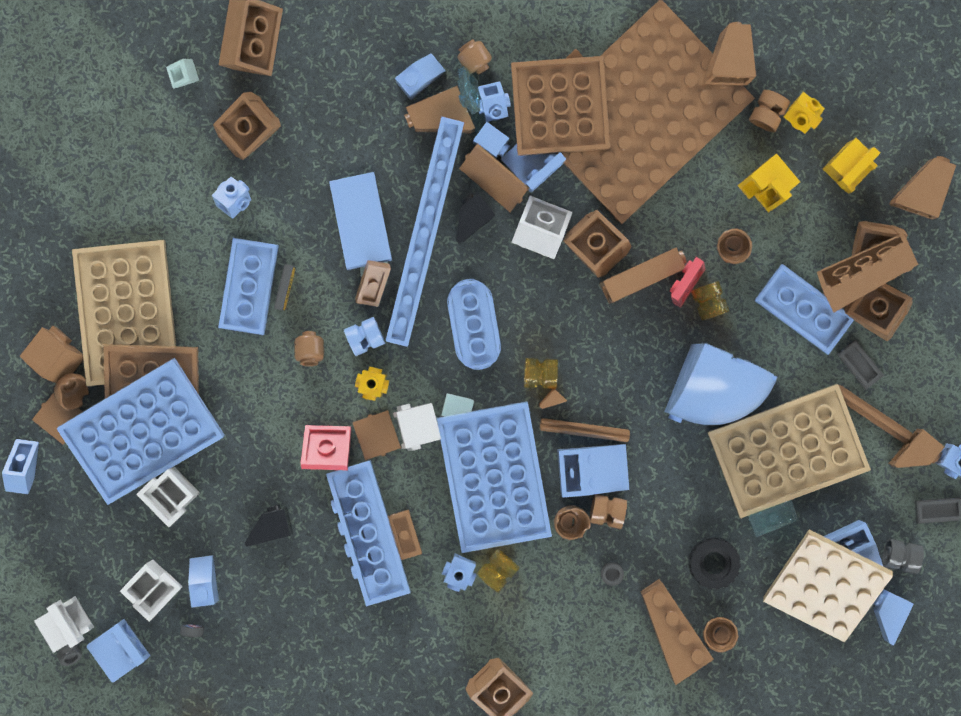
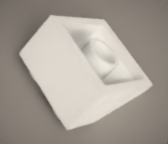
[512,196,572,259]

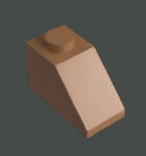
[888,428,944,468]

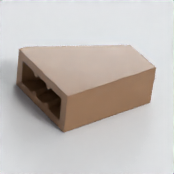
[704,22,756,85]
[404,86,475,133]
[889,156,956,219]

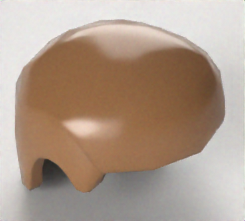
[717,228,752,264]
[54,373,89,410]
[554,505,591,540]
[703,617,739,652]

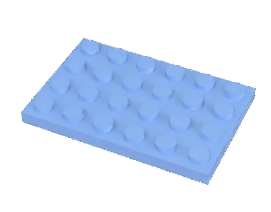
[56,358,225,505]
[437,401,552,553]

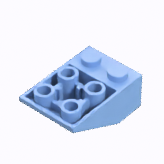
[557,444,629,497]
[823,520,883,566]

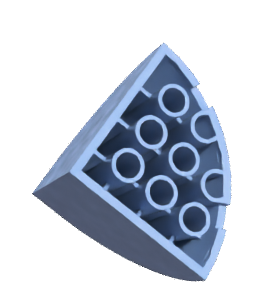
[664,343,777,425]

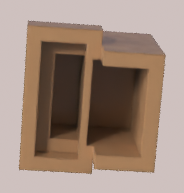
[20,326,84,383]

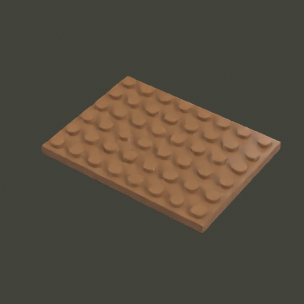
[556,0,755,225]

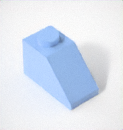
[395,54,446,100]
[2,439,39,494]
[188,555,219,608]
[873,589,914,645]

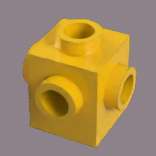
[784,92,825,134]
[355,366,389,401]

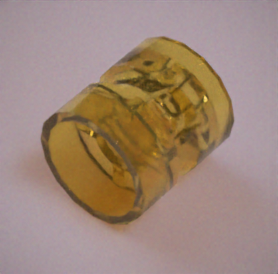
[691,281,730,321]
[524,358,558,389]
[476,548,520,593]

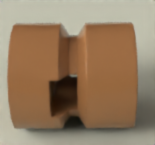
[749,90,790,133]
[590,494,627,529]

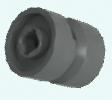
[882,538,924,574]

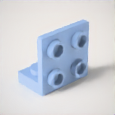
[501,144,566,193]
[87,619,150,682]

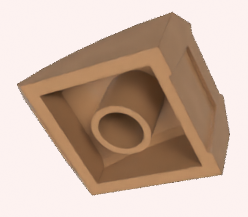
[213,92,281,160]
[564,210,632,278]
[852,221,908,280]
[844,283,912,341]
[466,658,533,716]

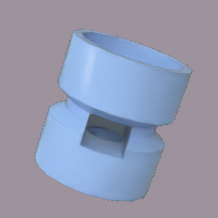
[344,317,385,356]

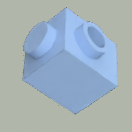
[473,122,510,159]

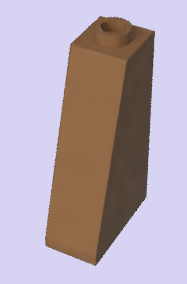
[599,248,687,304]

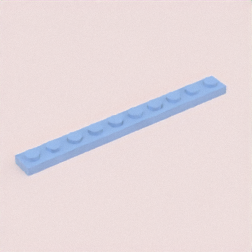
[386,117,464,347]

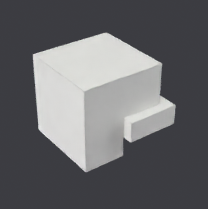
[393,403,441,451]
[137,467,200,527]
[120,560,183,622]
[34,596,94,653]

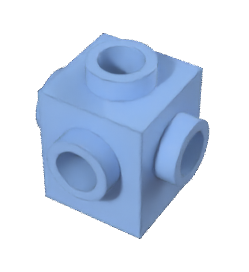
[476,81,511,122]
[212,177,251,219]
[935,443,961,479]
[442,554,476,592]

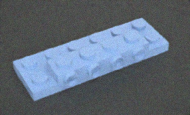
[326,460,411,606]

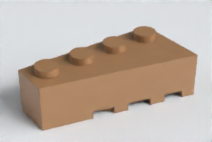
[817,233,918,312]
[640,579,714,685]

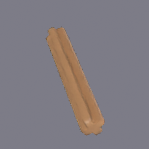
[839,385,912,444]
[540,418,630,442]

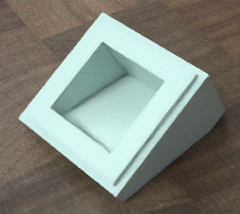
[166,59,199,89]
[441,394,474,416]

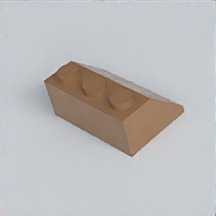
[219,0,283,76]

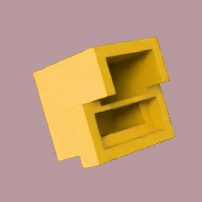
[823,138,880,194]
[737,153,800,213]

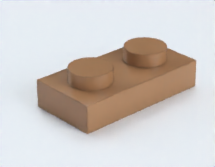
[355,260,391,307]
[388,509,422,560]

